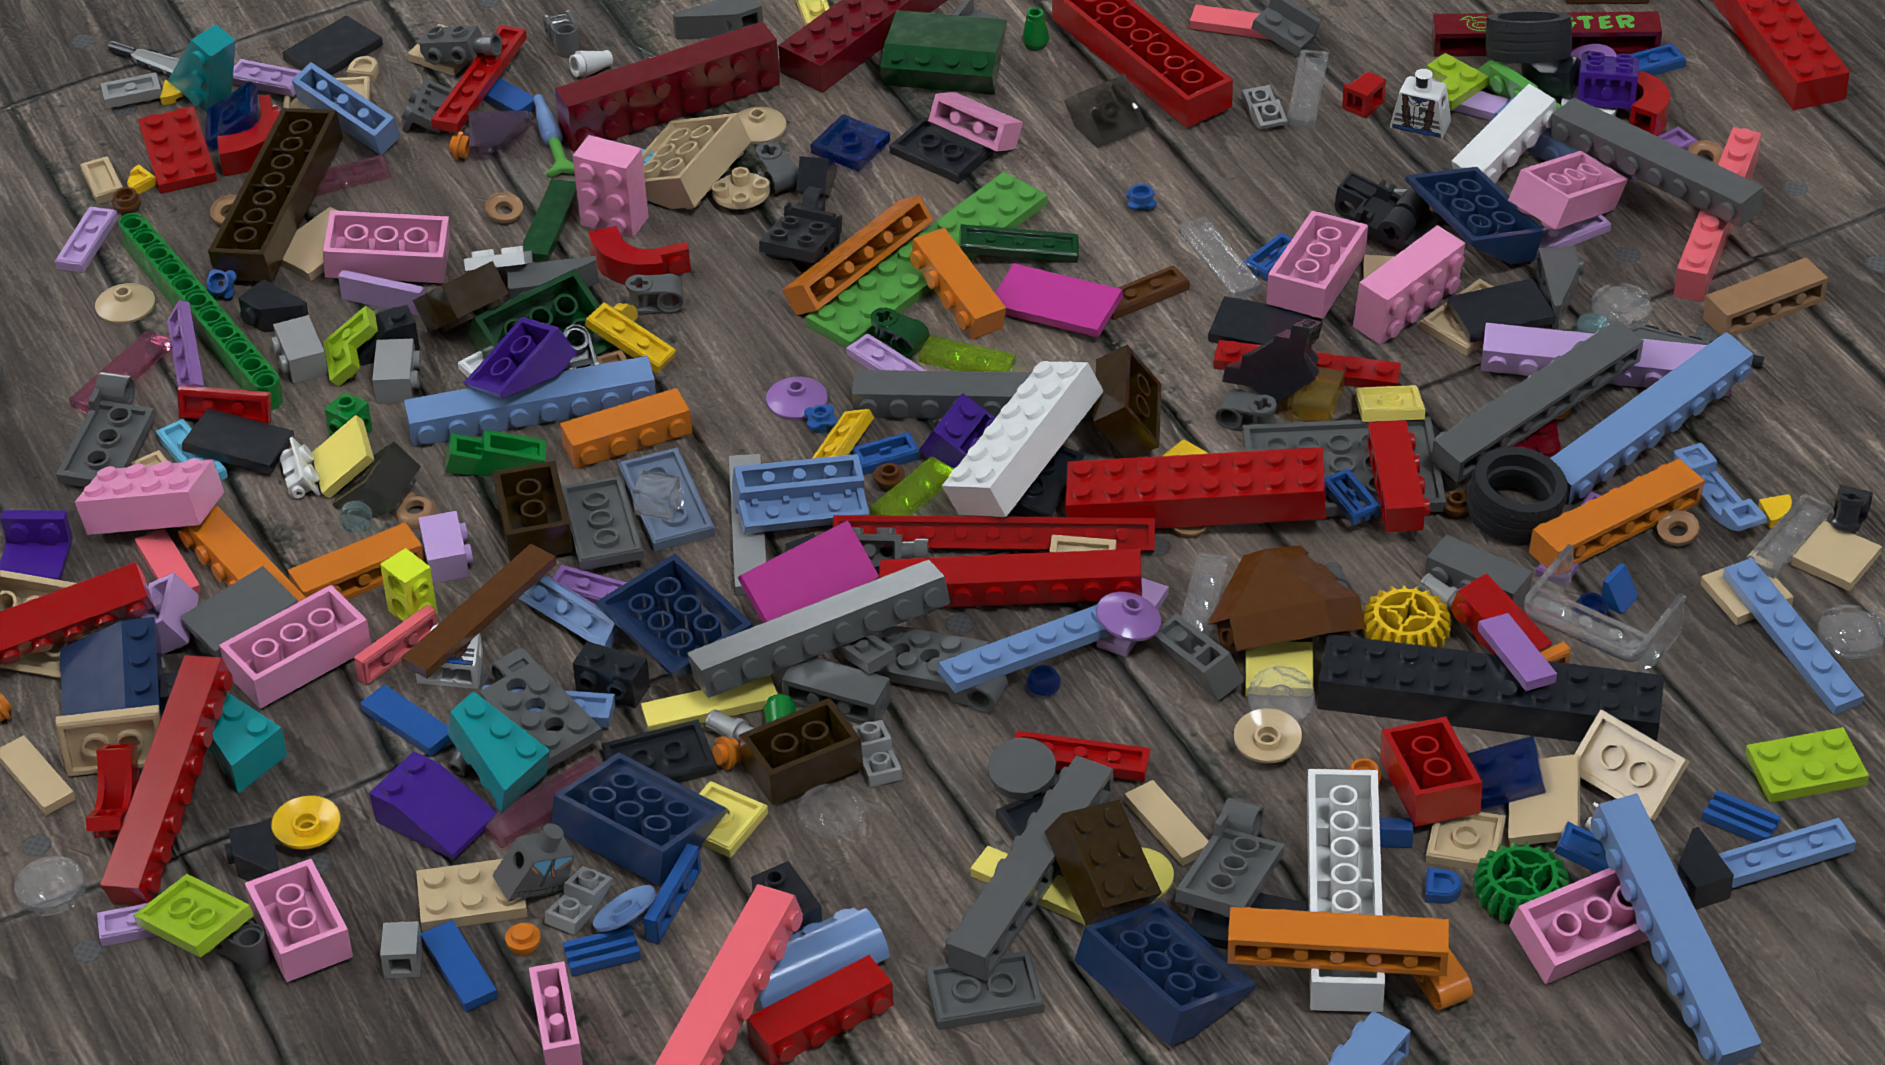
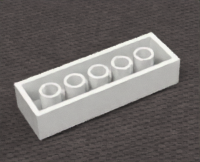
[942,361,1104,517]

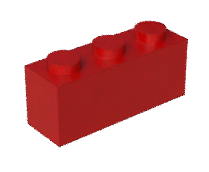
[1450,573,1552,655]

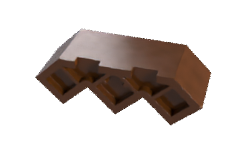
[1207,545,1366,655]

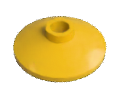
[271,796,341,849]

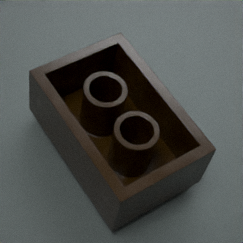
[412,261,509,334]
[1092,344,1162,458]
[493,461,573,561]
[739,698,864,805]
[1044,800,1162,926]

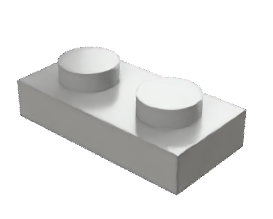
[100,72,161,109]

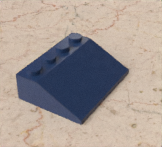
[1405,167,1544,264]
[596,554,753,678]
[60,617,164,718]
[551,752,727,886]
[1074,901,1256,1046]

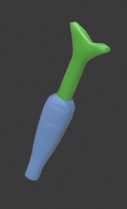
[533,94,575,178]

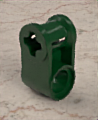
[871,307,930,358]

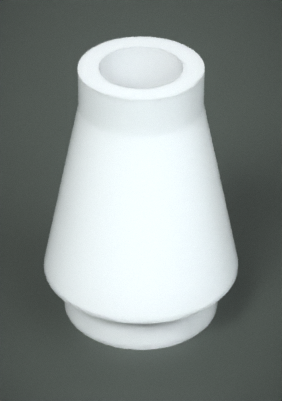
[569,50,613,78]

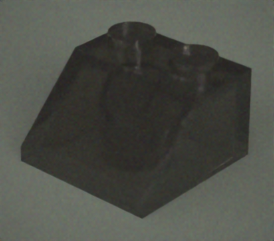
[1064,74,1147,148]
[332,441,421,519]

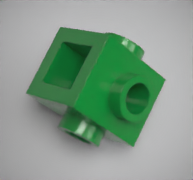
[324,392,373,437]

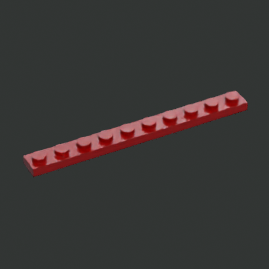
[833,515,1155,551]

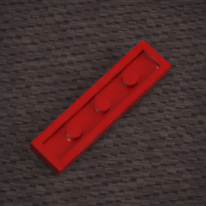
[1015,730,1151,782]

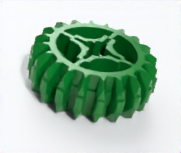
[1473,841,1569,924]

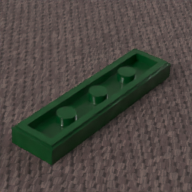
[522,179,577,262]
[959,224,1079,263]

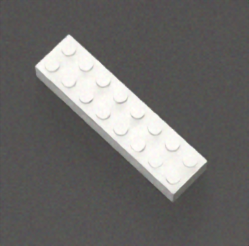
[1307,769,1385,1012]

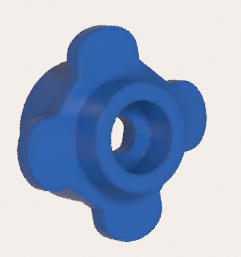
[1126,184,1157,210]
[206,269,237,299]
[804,404,838,433]

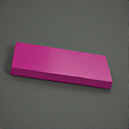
[995,264,1123,337]
[738,520,879,623]

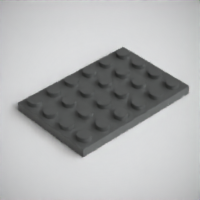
[1242,417,1446,517]

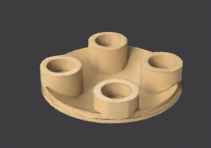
[711,167,770,209]

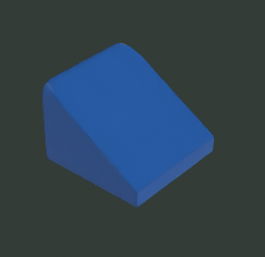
[1601,563,1638,614]
[1379,817,1413,847]

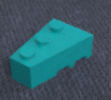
[167,24,236,113]
[448,691,550,814]
[207,692,287,794]

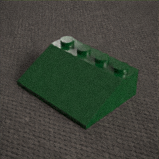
[880,10,1007,95]
[468,269,616,371]

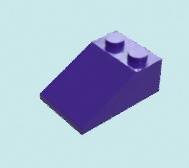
[464,317,577,398]
[369,751,498,860]

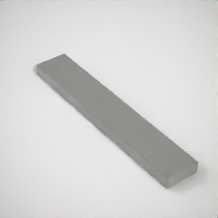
[729,454,766,595]

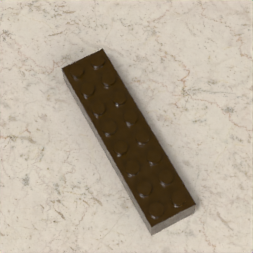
[208,108,343,282]

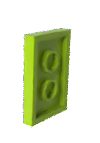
[1745,727,1869,803]
[133,874,254,958]

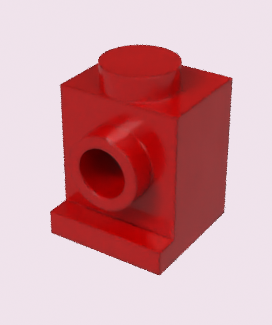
[1342,71,1386,119]

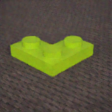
[1426,53,1489,111]
[323,306,378,387]

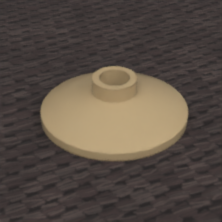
[737,107,786,144]
[95,283,155,324]
[1234,708,1302,763]

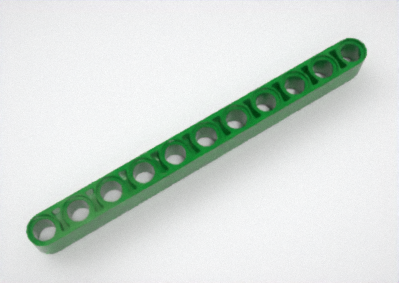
[119,213,283,410]

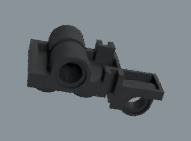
[1335,171,1442,251]
[759,186,842,266]

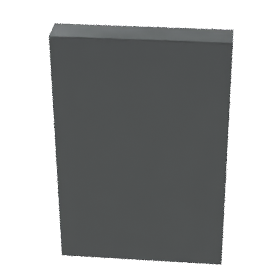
[180,566,298,657]
[925,950,1045,1030]

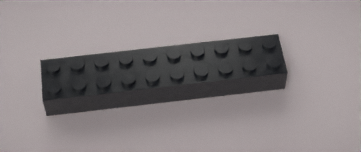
[1317,634,1665,742]

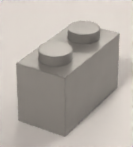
[271,315,328,384]
[372,339,421,403]

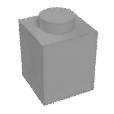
[380,921,423,979]

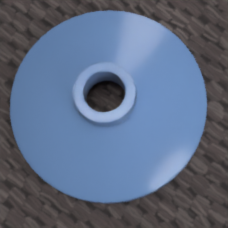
[593,885,656,932]

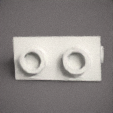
[280,437,321,499]

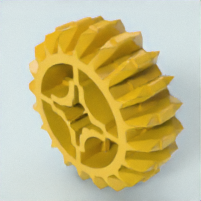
[1363,585,1451,648]

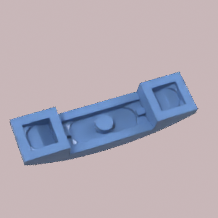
[1673,443,1767,531]

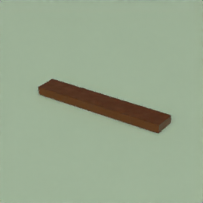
[401,544,557,679]

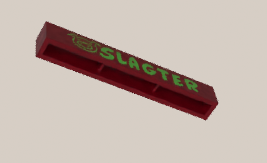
[1431,11,1662,57]

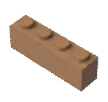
[1703,257,1828,336]

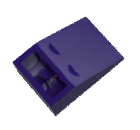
[919,393,995,472]

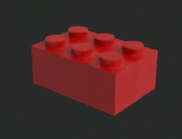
[1380,717,1482,827]

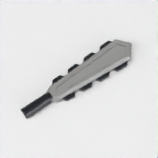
[108,41,180,78]

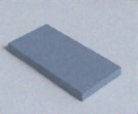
[618,447,715,551]

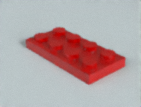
[138,107,217,194]

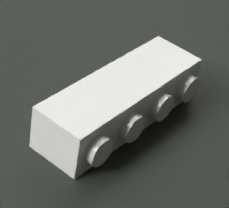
[1452,84,1557,184]

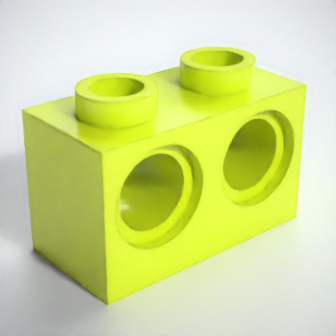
[380,548,438,622]

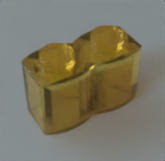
[1288,366,1345,422]

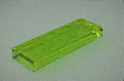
[919,335,1016,372]
[870,456,954,516]

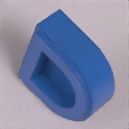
[1425,868,1462,904]

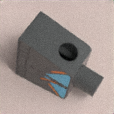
[493,824,574,902]

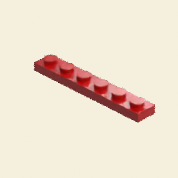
[431,25,527,133]
[1213,340,1401,388]

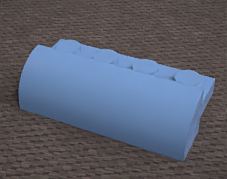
[732,454,869,534]
[754,907,890,1010]

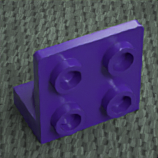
[1577,51,1639,109]
[0,510,73,580]

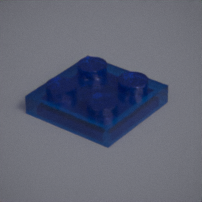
[206,81,258,151]
[810,114,891,172]
[1467,736,1546,810]

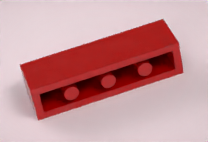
[1367,420,1430,533]
[746,955,894,1065]

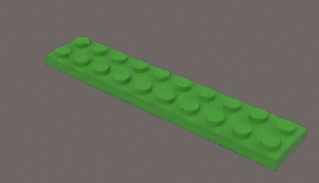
[806,172,1048,348]

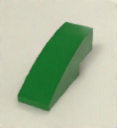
[445,429,546,475]

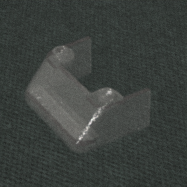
[1524,544,1686,668]

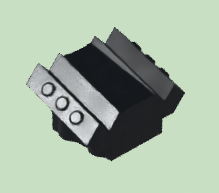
[1222,319,1323,403]

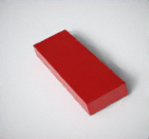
[177,385,272,424]

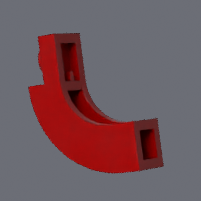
[1629,71,1670,137]
[217,94,281,176]
[588,226,691,287]
[85,743,139,838]

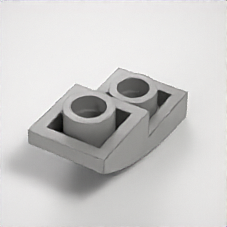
[1241,85,1288,129]
[853,720,903,787]
[544,866,613,935]

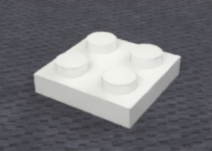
[464,246,533,271]

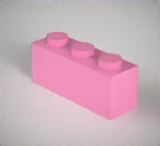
[928,92,1023,151]
[529,961,583,1065]

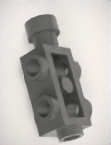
[418,24,502,65]
[852,527,929,573]

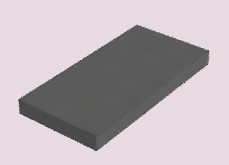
[561,476,644,571]

